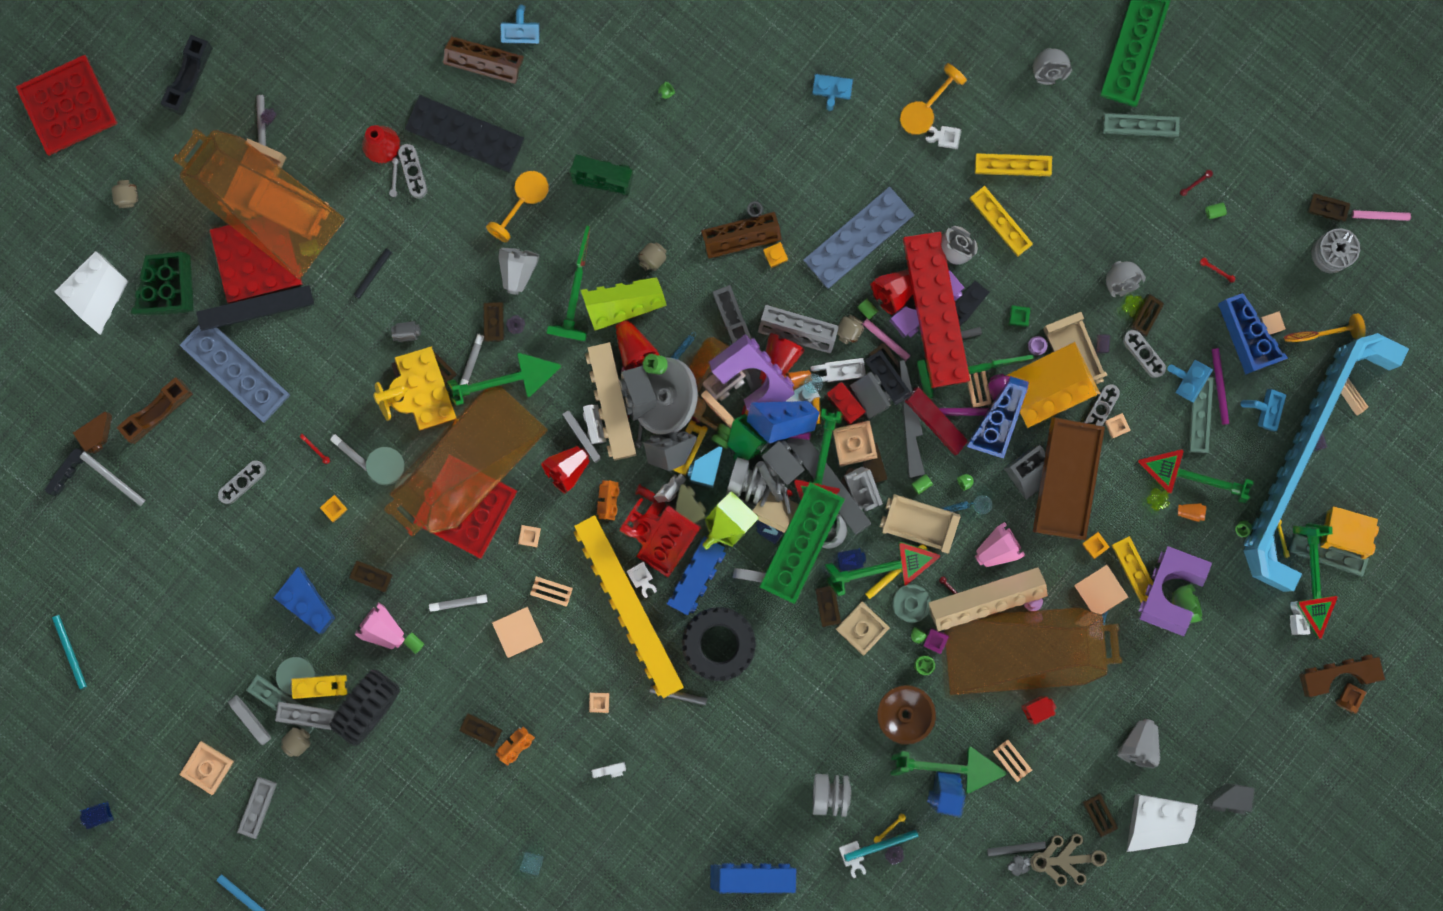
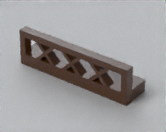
[443,36,524,84]
[701,212,782,259]

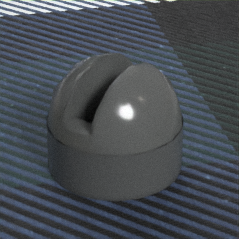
[747,201,763,217]

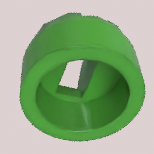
[658,82,675,99]
[957,474,974,491]
[1235,520,1252,537]
[911,627,927,643]

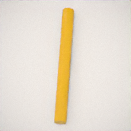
[865,544,927,599]

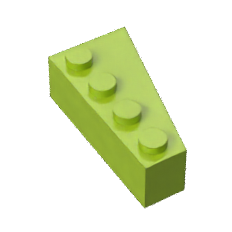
[581,277,667,331]

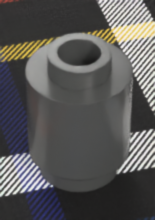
[391,321,421,342]

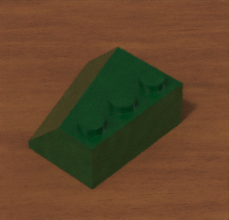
[570,154,633,195]
[130,252,194,315]

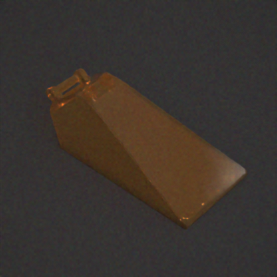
[172,128,346,279]
[384,385,548,537]
[944,608,1122,695]

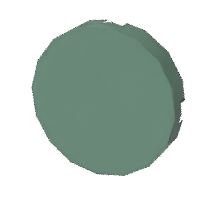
[366,447,404,485]
[892,585,931,623]
[276,657,315,695]

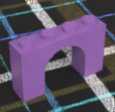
[709,334,795,411]
[1139,546,1212,636]

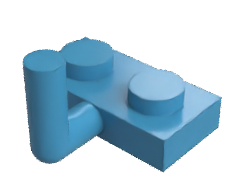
[501,5,539,43]
[813,74,853,111]
[1168,360,1213,403]
[1241,389,1286,431]

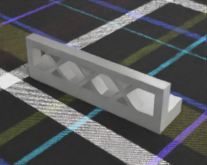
[758,305,839,354]

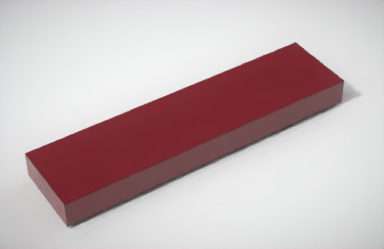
[905,387,968,455]

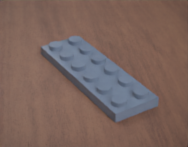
[803,187,914,289]
[180,325,290,423]

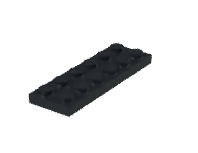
[405,95,525,173]

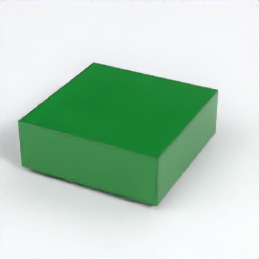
[1009,305,1031,327]

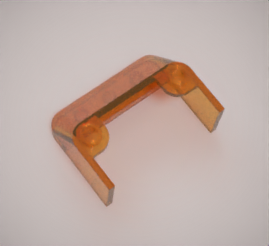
[689,337,729,430]

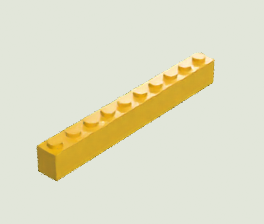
[573,515,684,698]

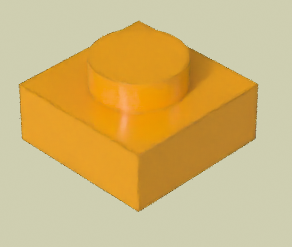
[763,242,788,268]
[320,495,348,522]
[1082,532,1110,559]

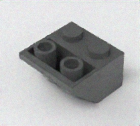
[619,366,656,421]
[849,372,891,420]
[643,430,697,471]
[760,439,805,485]
[1004,445,1046,499]
[1204,783,1255,815]

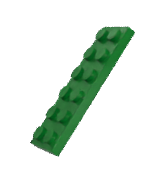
[1100,0,1171,107]
[760,482,845,604]

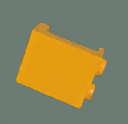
[1320,506,1379,559]

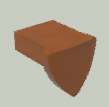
[1336,683,1367,714]

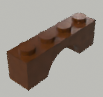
[116,377,193,444]
[1299,654,1385,697]

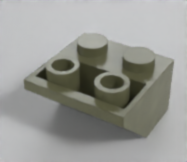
[676,484,706,524]

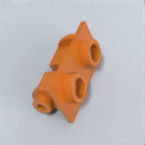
[597,480,619,521]
[496,727,535,765]

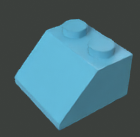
[688,447,722,488]

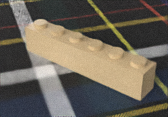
[585,342,637,461]
[928,568,1048,631]

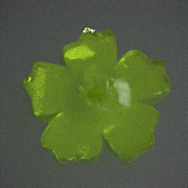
[1122,295,1144,318]
[1146,488,1170,511]

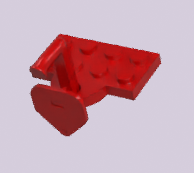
[619,484,701,578]

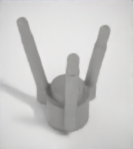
[760,475,791,514]

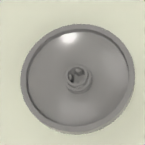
[638,357,698,435]

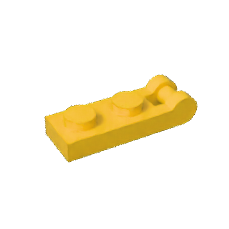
[673,420,708,476]
[291,675,347,699]

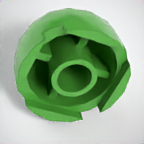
[1171,583,1202,623]

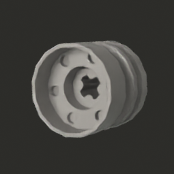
[1311,228,1360,273]
[726,457,768,505]
[813,774,851,817]

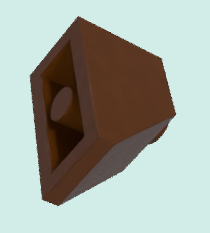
[73,411,112,454]

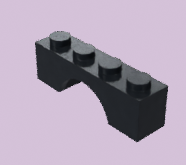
[160,34,213,116]

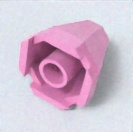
[975,522,1025,567]
[355,602,404,649]

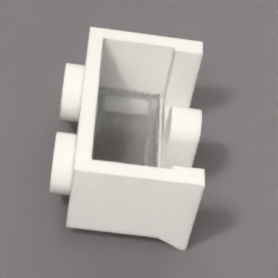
[701,371,746,401]

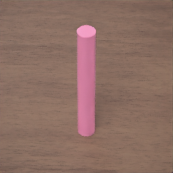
[1352,210,1411,221]
[862,319,911,361]

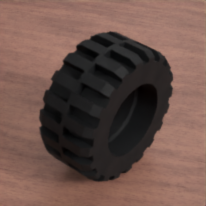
[682,607,756,681]
[330,670,400,746]

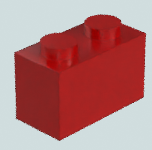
[826,382,866,425]
[1021,696,1056,725]

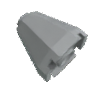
[499,248,539,295]
[1117,719,1160,768]

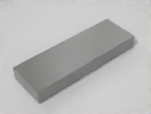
[563,411,601,463]
[275,702,337,730]
[237,777,277,839]

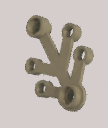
[1030,833,1107,886]

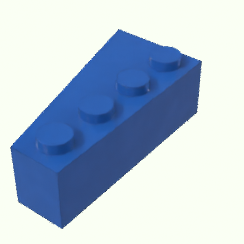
[967,376,1029,459]

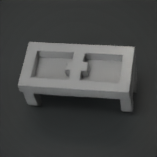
[844,467,883,511]

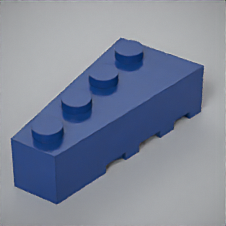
[1218,293,1288,374]
[667,536,726,616]
[927,771,965,817]
[710,863,796,893]

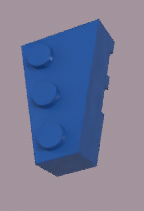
[747,401,819,443]
[274,567,335,634]

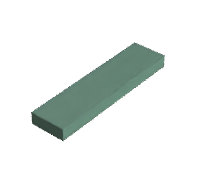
[1102,113,1180,137]
[1188,377,1213,454]
[1289,534,1369,577]
[246,675,315,734]

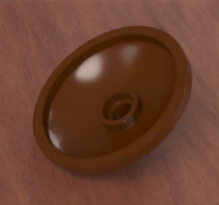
[877,686,936,744]

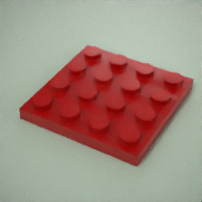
[16,55,118,155]
[210,216,303,304]
[413,455,518,559]

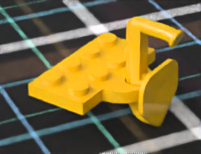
[374,347,456,431]

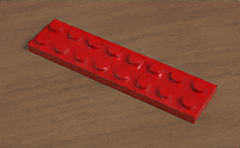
[903,232,970,388]

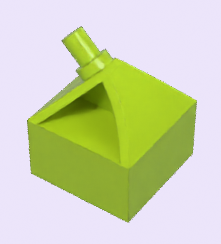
[702,491,759,549]

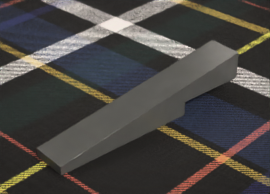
[712,285,762,393]
[898,360,925,478]
[786,438,871,535]

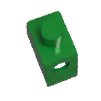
[727,414,767,461]

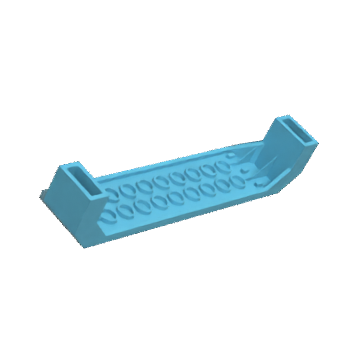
[1244,333,1409,592]

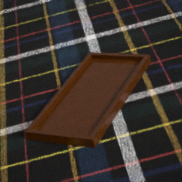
[1032,417,1105,540]

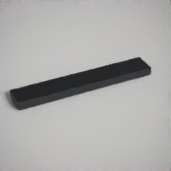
[196,285,314,331]

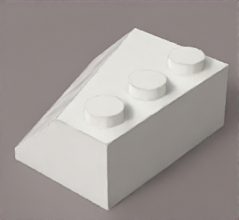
[54,251,128,335]
[1126,794,1198,852]

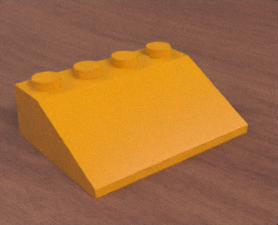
[1006,342,1100,428]

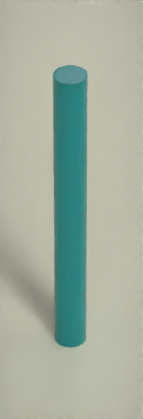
[52,615,87,689]
[844,830,918,862]

